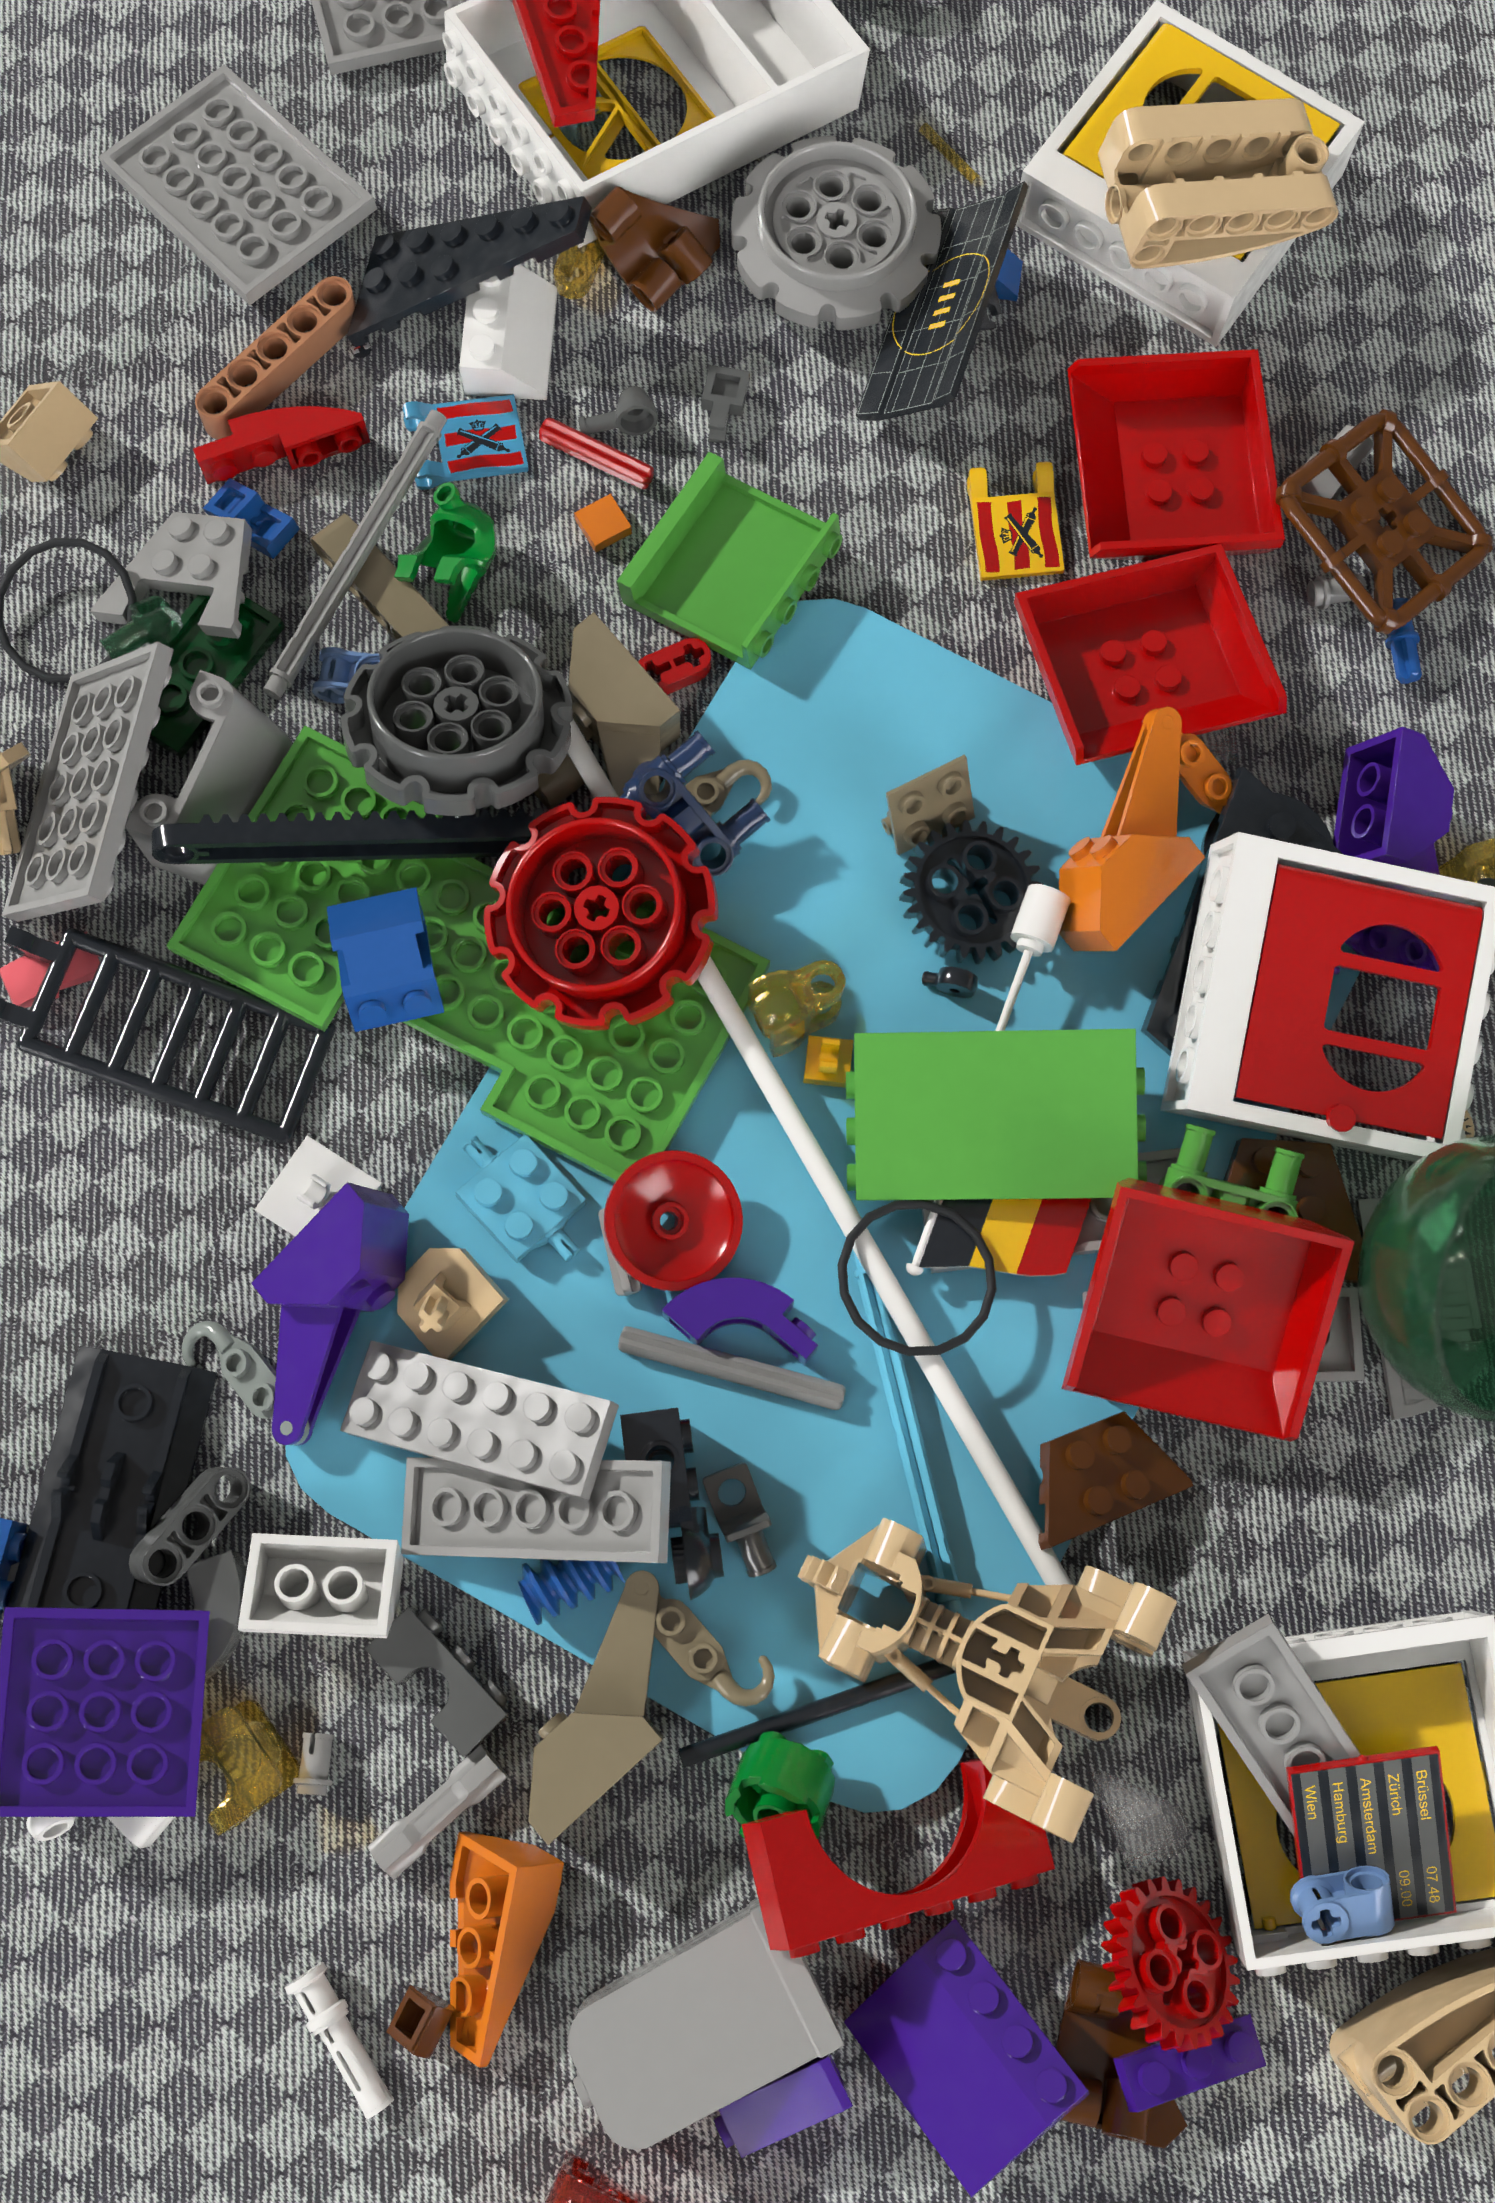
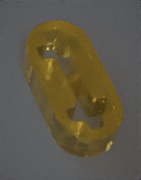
[554,239,605,299]

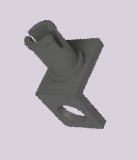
[702,1462,777,1577]

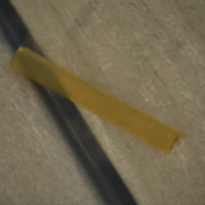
[919,123,980,184]

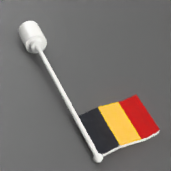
[906,884,1092,1277]

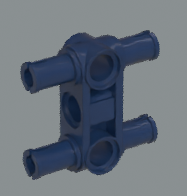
[619,730,771,876]

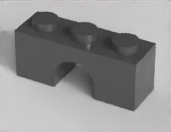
[365,1607,511,1757]

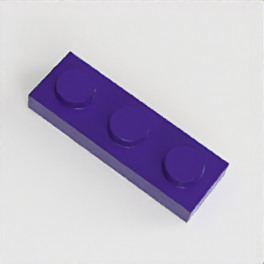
[1113,2014,1267,2112]

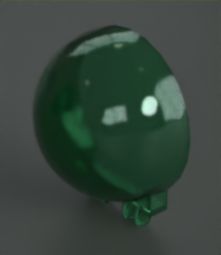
[1357,1134,1495,1422]

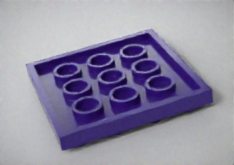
[0,1607,210,1817]

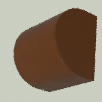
[386,1985,455,2059]

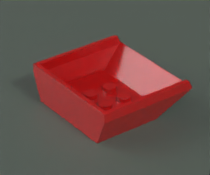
[1067,349,1285,561]
[1014,543,1287,766]
[1061,1178,1355,1442]

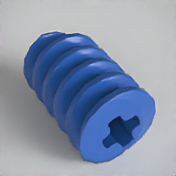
[518,1559,626,1625]

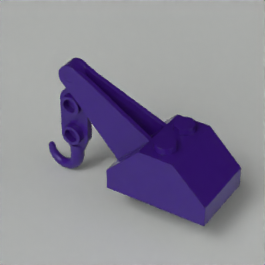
[1333,727,1454,975]

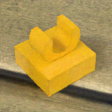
[803,1035,854,1088]

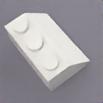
[459,264,558,400]
[238,1533,404,1638]

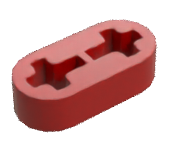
[638,638,711,695]

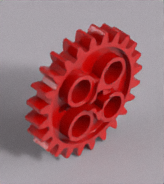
[1101,1876,1240,2053]

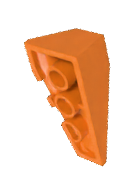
[450,1831,564,2068]

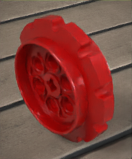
[484,797,718,1031]

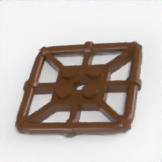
[1275,409,1493,634]

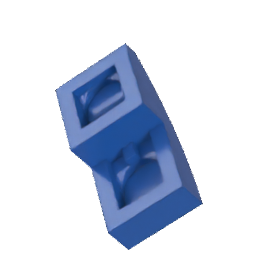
[203,478,300,559]

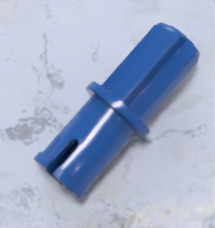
[1385,598,1422,684]

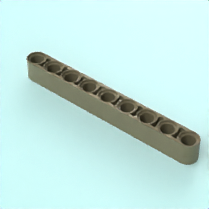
[310,513,585,810]

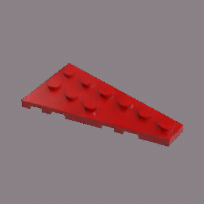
[512,0,600,128]

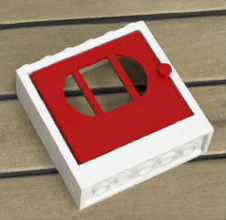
[1160,832,1495,1163]

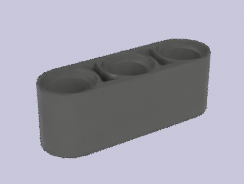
[129,1467,251,1586]

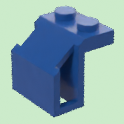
[327,887,444,1032]

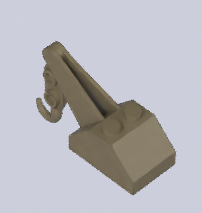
[568,612,772,821]
[528,1570,775,1845]

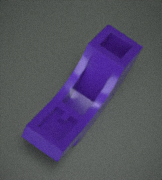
[661,1278,818,1366]

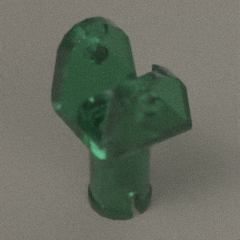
[99,596,182,659]

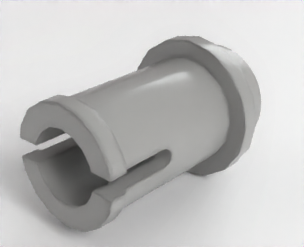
[1307,573,1366,610]
[293,1733,335,1796]

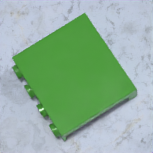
[617,452,842,670]

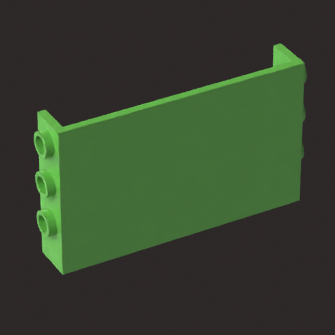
[846,1029,1147,1200]

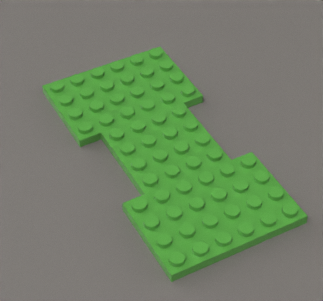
[166,725,770,1183]

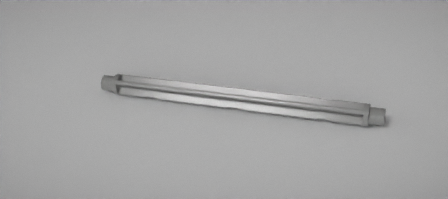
[263,410,447,700]

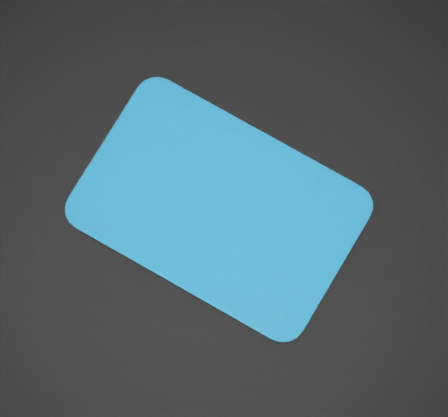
[285,598,1360,1813]

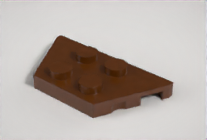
[1038,1411,1194,1550]

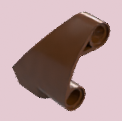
[589,186,720,313]
[1056,1959,1188,2149]

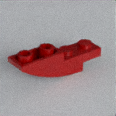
[193,406,370,485]

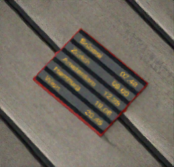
[1286,1746,1457,1930]

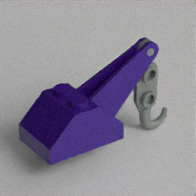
[182,1182,409,1446]

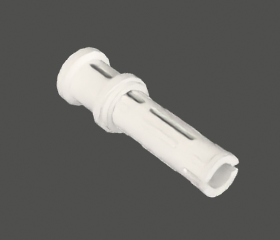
[284,1962,394,2119]

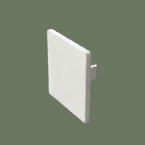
[254,1136,382,1237]

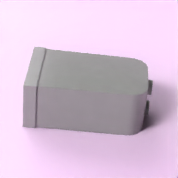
[568,1898,844,2150]

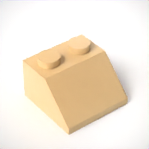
[0,381,98,482]

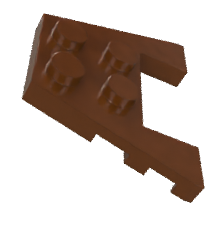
[1223,1138,1374,1284]

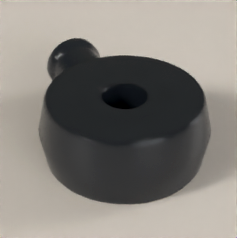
[922,967,978,998]

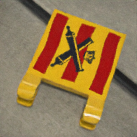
[966,461,1065,581]

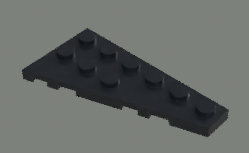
[347,196,592,347]
[1141,766,1343,1057]

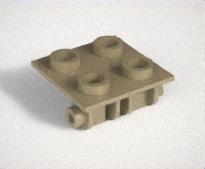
[881,754,975,855]

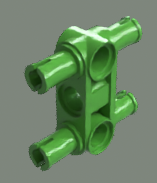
[1158,1123,1305,1218]

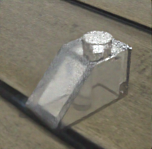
[1088,1770,1190,1872]

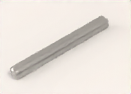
[618,1326,846,1410]

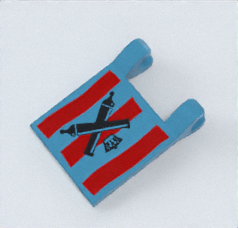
[403,394,529,490]

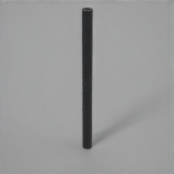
[678,1659,956,1768]

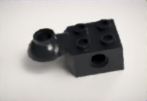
[620,1408,724,1600]

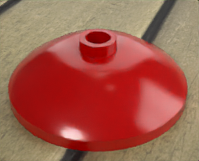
[604,1150,743,1291]

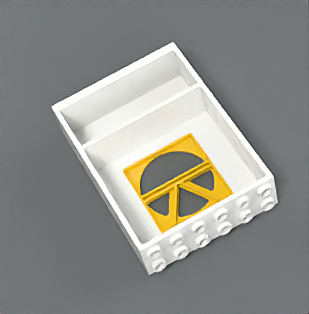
[442,0,870,248]

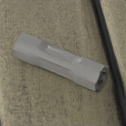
[367,1744,509,1880]

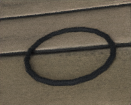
[0,538,137,683]
[837,1200,997,1356]

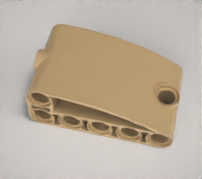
[1098,98,1339,269]
[1329,1947,1495,2145]

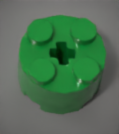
[725,1731,835,1839]

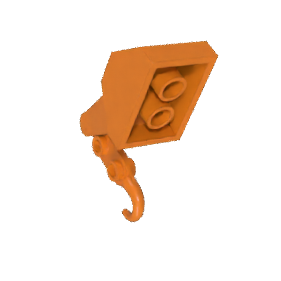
[1059,707,1233,951]

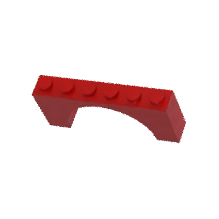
[741,1758,1055,1958]

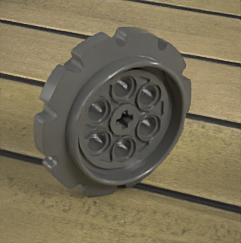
[341,626,573,816]

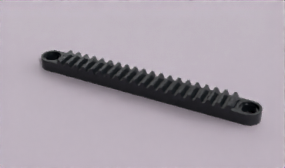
[152,807,555,864]

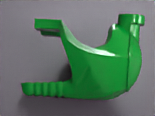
[394,482,497,623]

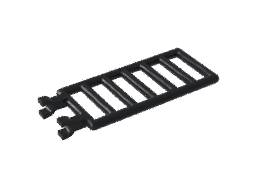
[0,926,336,1144]

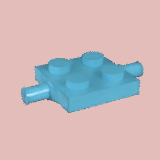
[455,1134,586,1263]

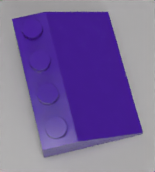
[844,1919,1089,2198]

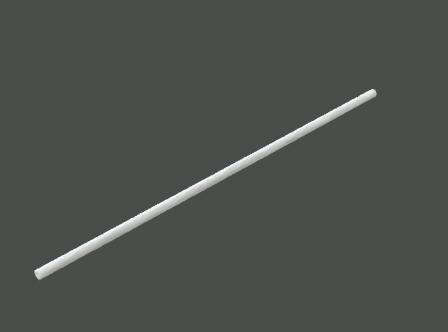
[567,719,1073,1585]

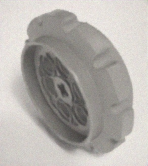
[731,136,941,331]

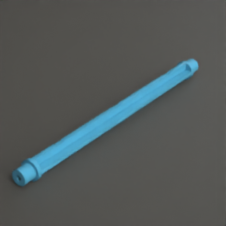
[853,1253,965,1618]

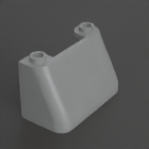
[125,670,293,885]

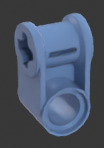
[312,647,380,704]
[1290,1866,1395,1944]

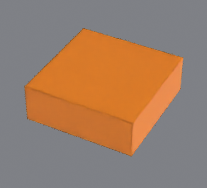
[574,494,632,553]

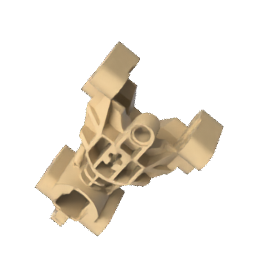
[797,1518,1177,1843]

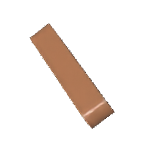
[195,276,356,440]

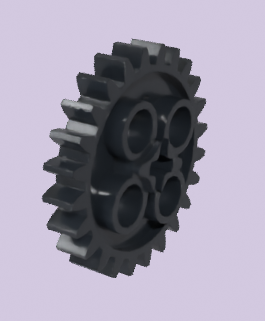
[899,820,1044,964]

